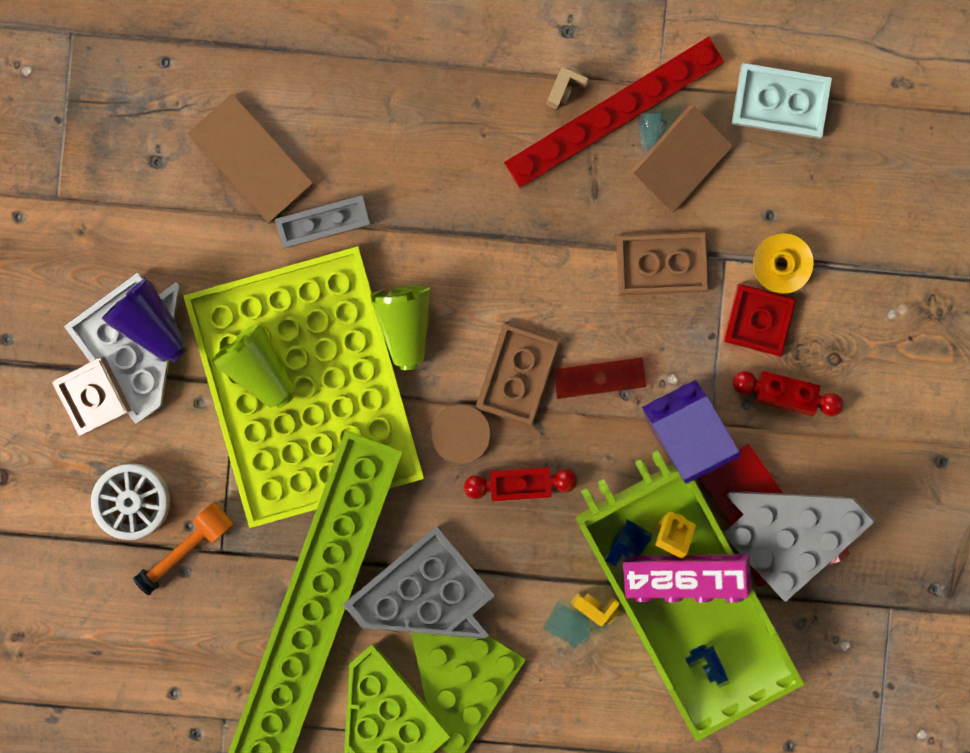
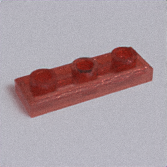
[553,357,646,399]

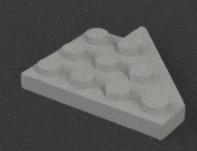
[723,491,876,602]

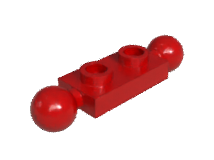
[732,371,844,417]
[464,467,578,502]

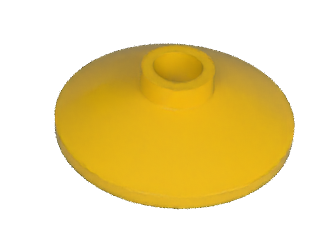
[753,233,814,294]

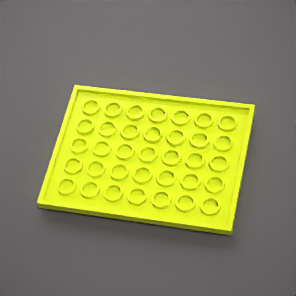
[183,246,424,528]

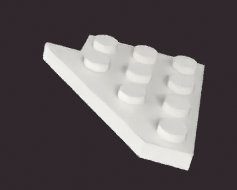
[64,273,181,424]

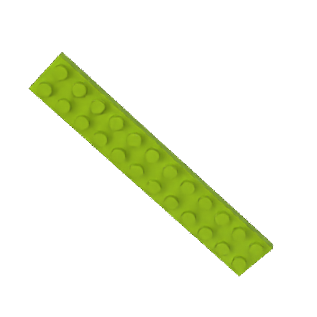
[228,430,403,753]

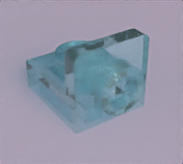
[543,601,592,649]

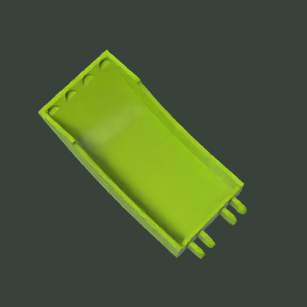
[575,450,804,742]

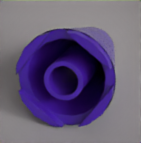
[102,278,186,362]

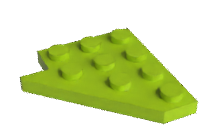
[411,633,526,753]
[344,643,452,753]

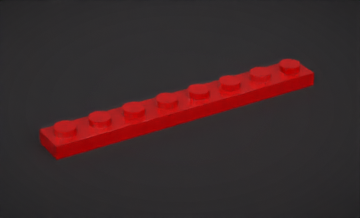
[504,36,724,189]

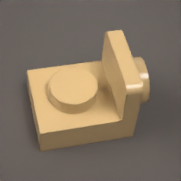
[546,66,589,109]

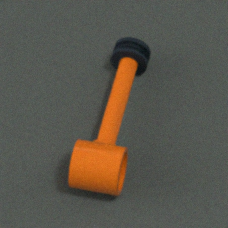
[133,501,235,595]

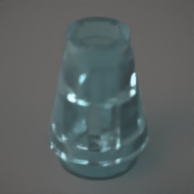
[637,113,667,156]

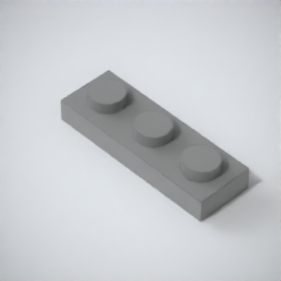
[275,195,371,249]

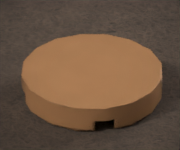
[430,404,491,464]

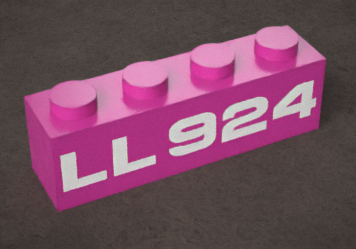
[623,554,752,602]

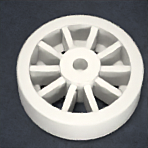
[91,463,170,540]

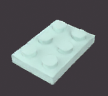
[731,63,832,139]

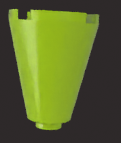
[370,285,431,370]
[212,323,294,409]

